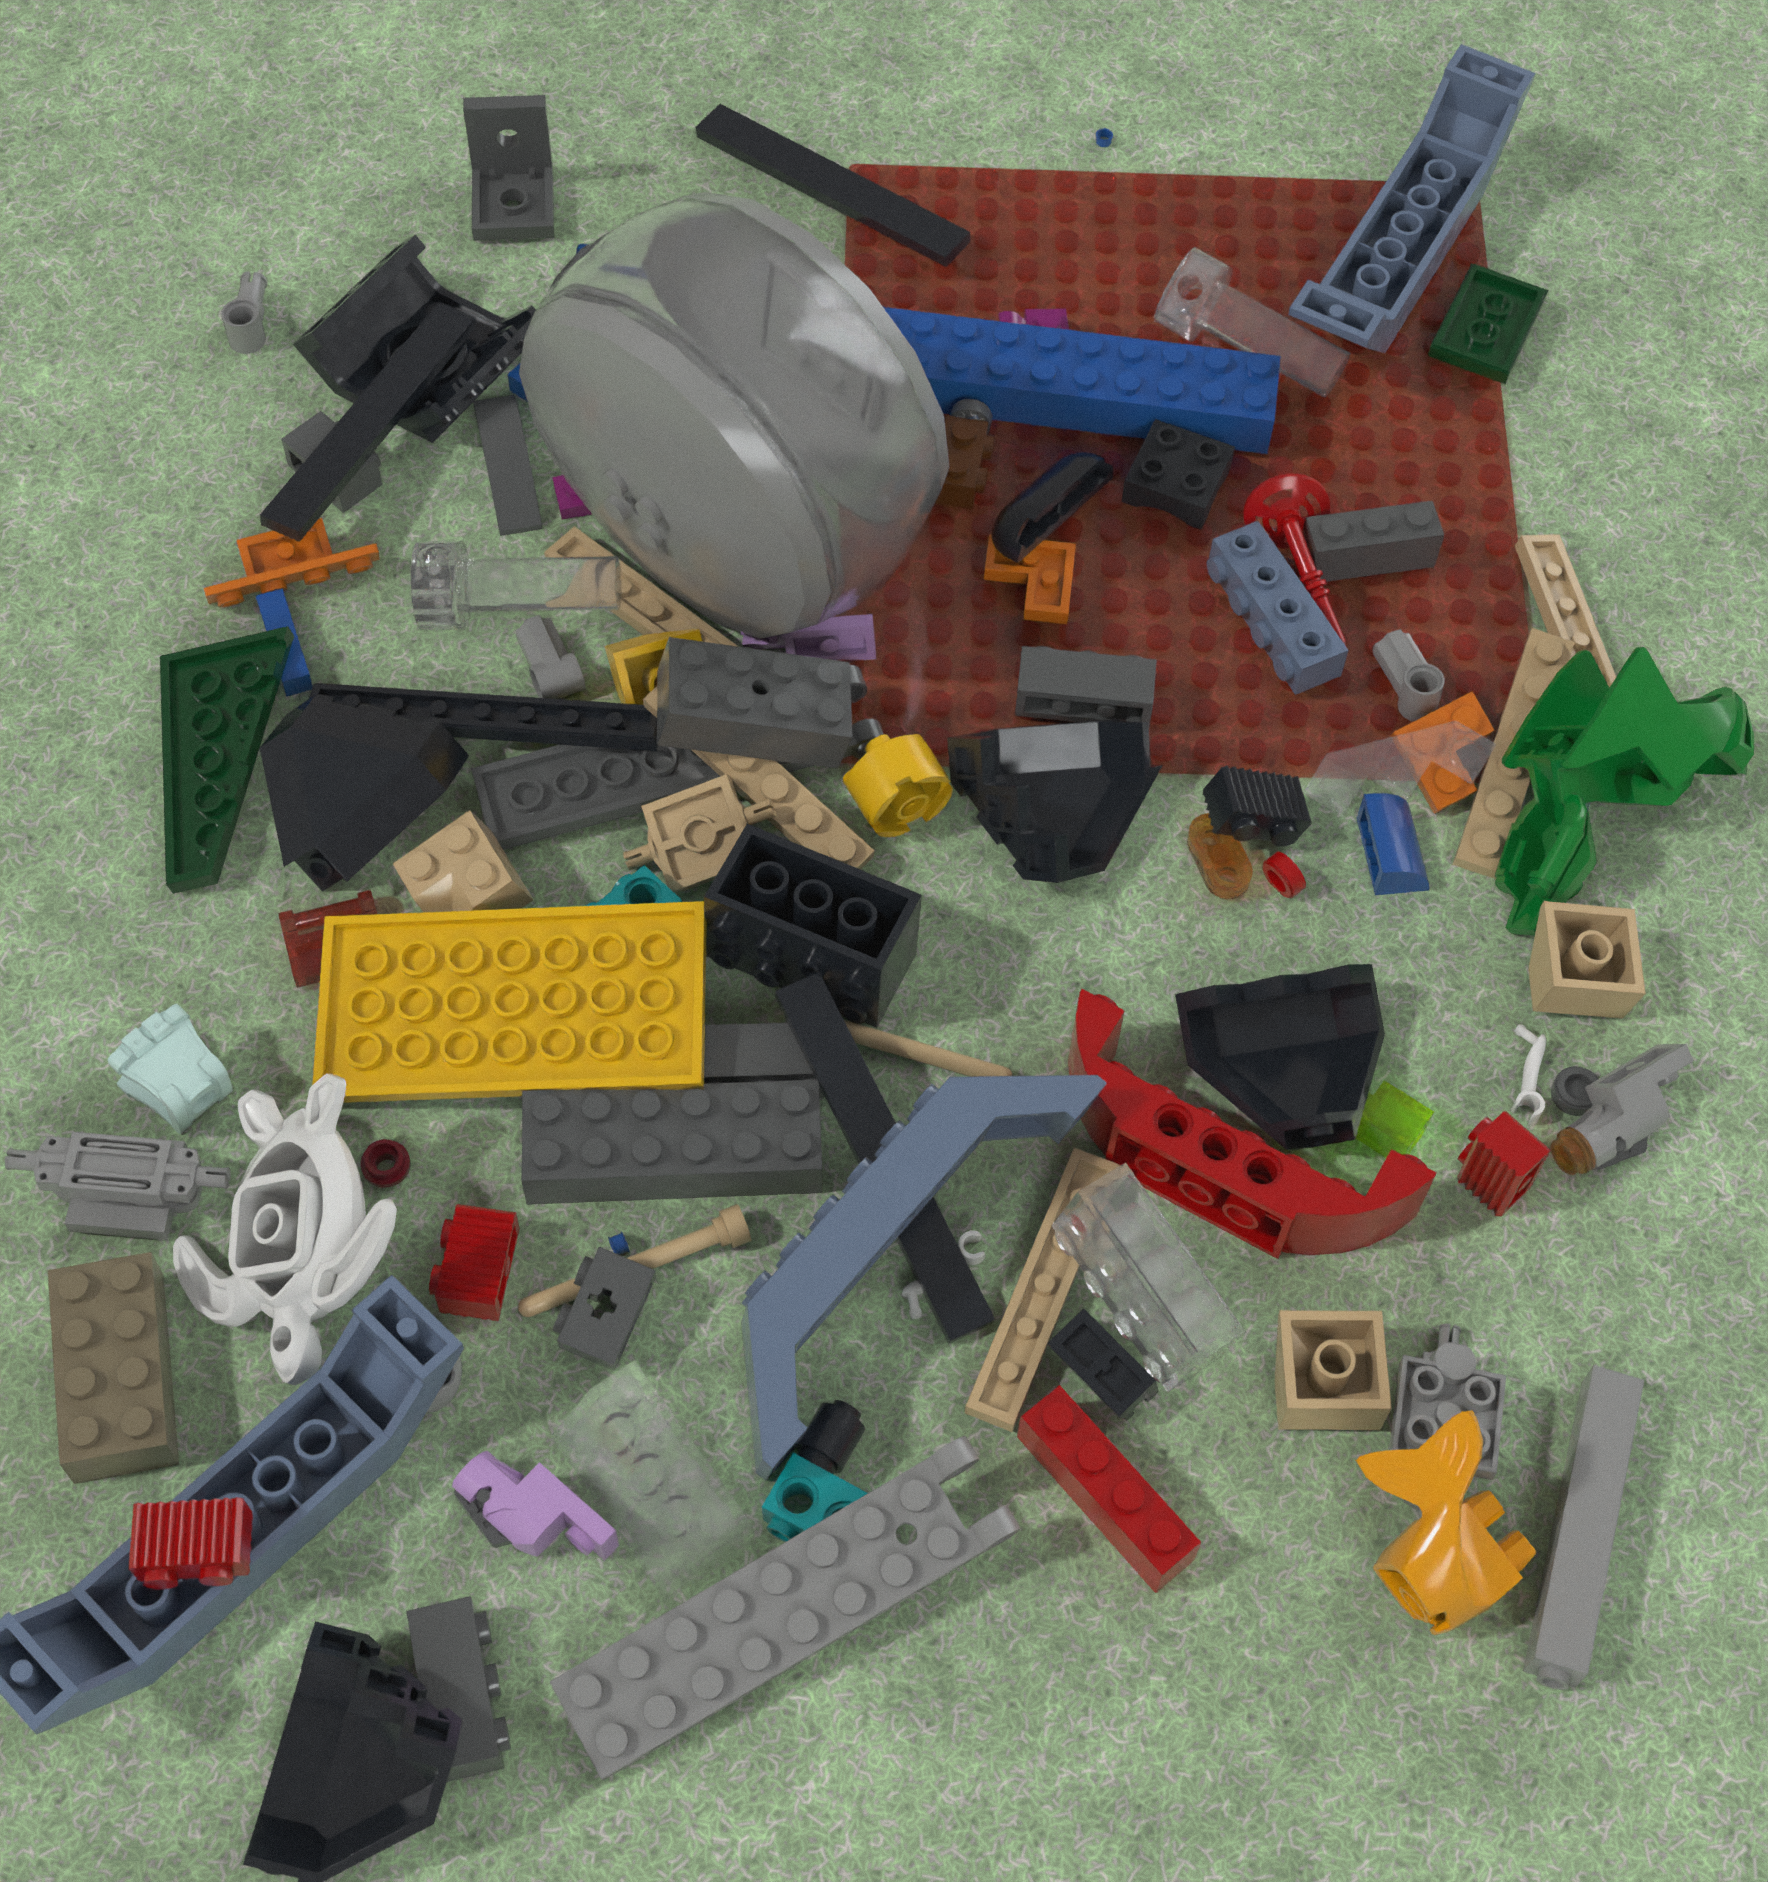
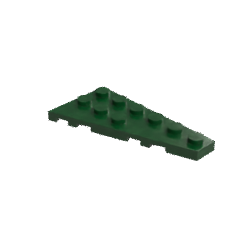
[160,626,294,894]

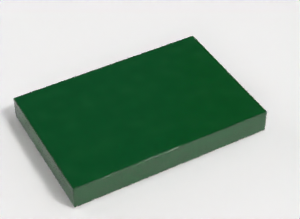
[1428,263,1549,384]

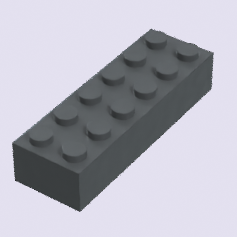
[521,1080,823,1205]

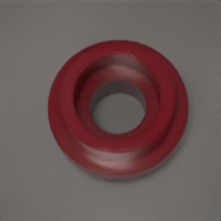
[360,1139,411,1188]

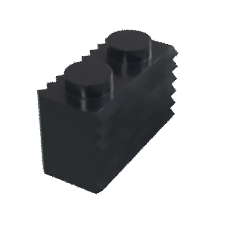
[1202,765,1312,847]

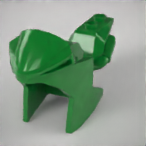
[1495,647,1754,936]

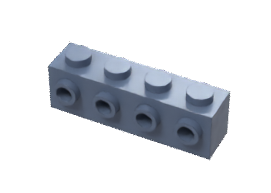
[1207,521,1348,695]

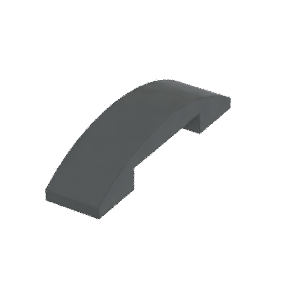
[473,394,543,536]

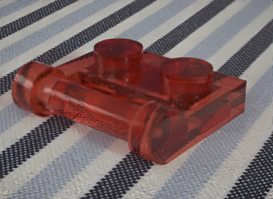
[278,889,377,988]

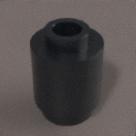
[796,1400,865,1474]

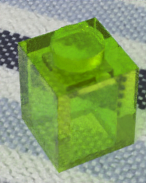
[1356,1080,1434,1158]

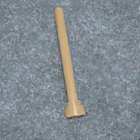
[844,1020,1013,1077]
[518,1204,752,1317]

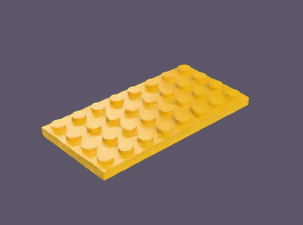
[312,901,707,1103]

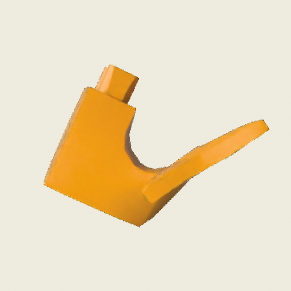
[1356,1410,1536,1635]

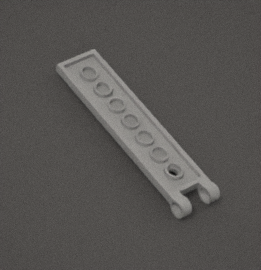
[550,1436,1021,1781]

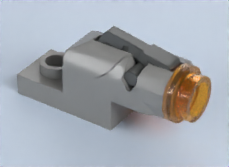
[1550,1044,1694,1175]

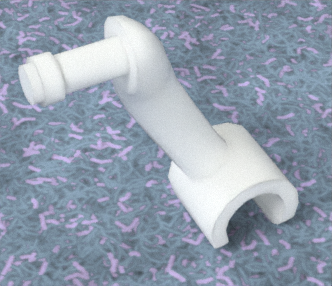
[1511,1024,1546,1126]
[902,1230,986,1319]

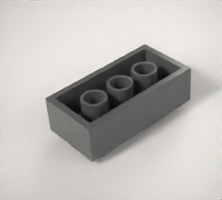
[657,637,852,769]

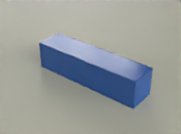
[256,589,313,697]

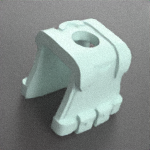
[108,1004,233,1134]

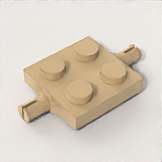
[623,774,776,894]

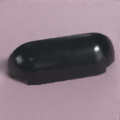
[991,452,1113,563]

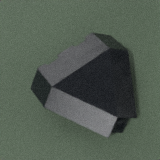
[260,694,469,892]
[947,719,1163,883]
[1175,964,1385,1151]
[243,1621,462,1882]

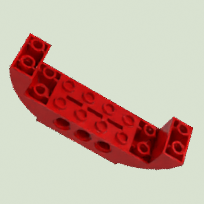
[1068,989,1437,1259]

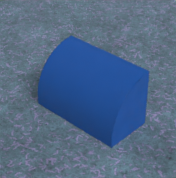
[1356,793,1430,896]

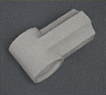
[515,615,586,699]
[1373,629,1445,721]

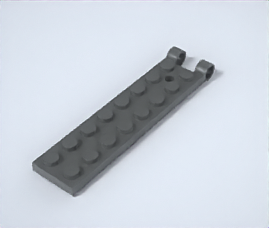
[471,665,884,850]

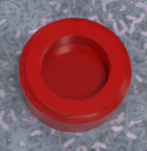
[1263,851,1306,898]

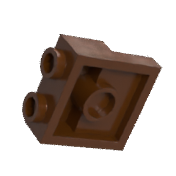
[934,415,995,510]

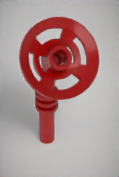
[1243,473,1346,643]

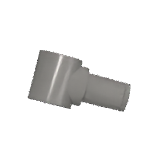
[221,272,267,354]

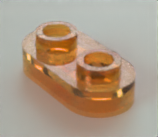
[1187,813,1253,899]

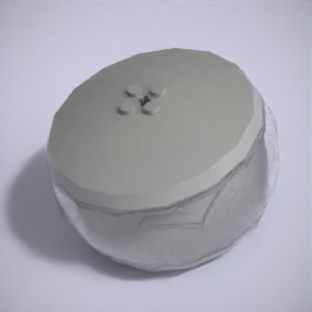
[519,192,949,639]

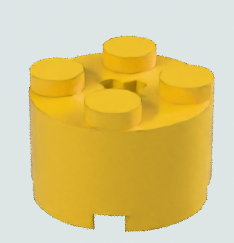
[843,734,953,837]

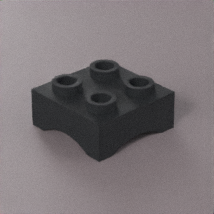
[1121,419,1235,530]

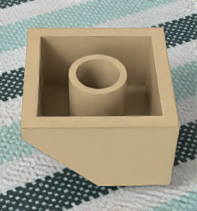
[393,810,533,912]
[1528,901,1646,1019]
[1275,1310,1392,1430]

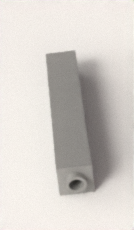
[1523,1365,1644,1690]

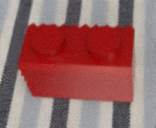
[1457,1111,1551,1216]
[429,1204,520,1321]
[129,1497,253,1589]

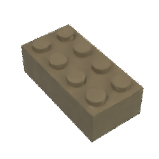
[48,1252,179,1484]

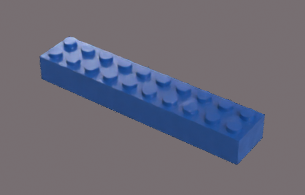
[883,307,1281,454]

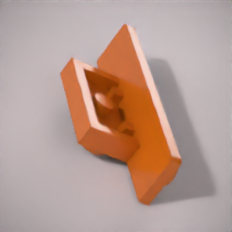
[204,518,380,608]

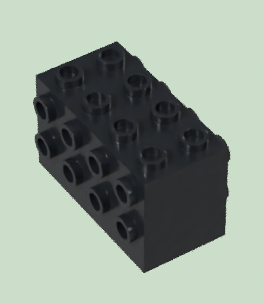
[704,823,922,1028]

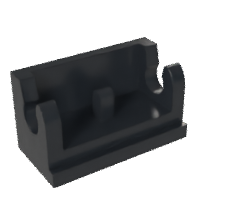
[1047,1308,1159,1420]

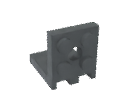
[463,95,554,241]

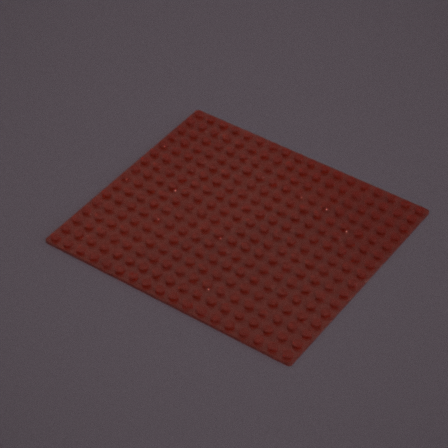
[830,164,1532,785]

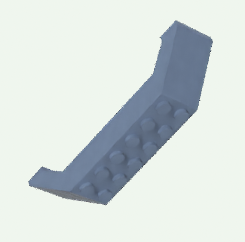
[1288,44,1535,353]
[741,1075,1107,1481]
[0,1275,464,1735]

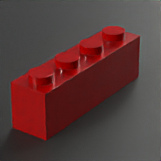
[1017,1385,1201,1593]

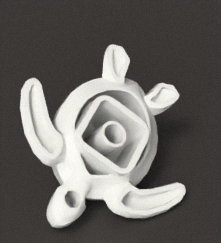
[173,1074,397,1385]

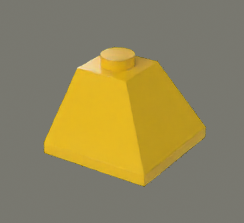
[605,628,703,705]

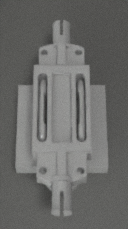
[5,1132,231,1240]
[1389,1324,1506,1519]

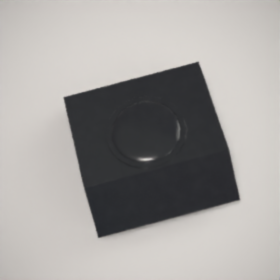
[293,234,537,443]

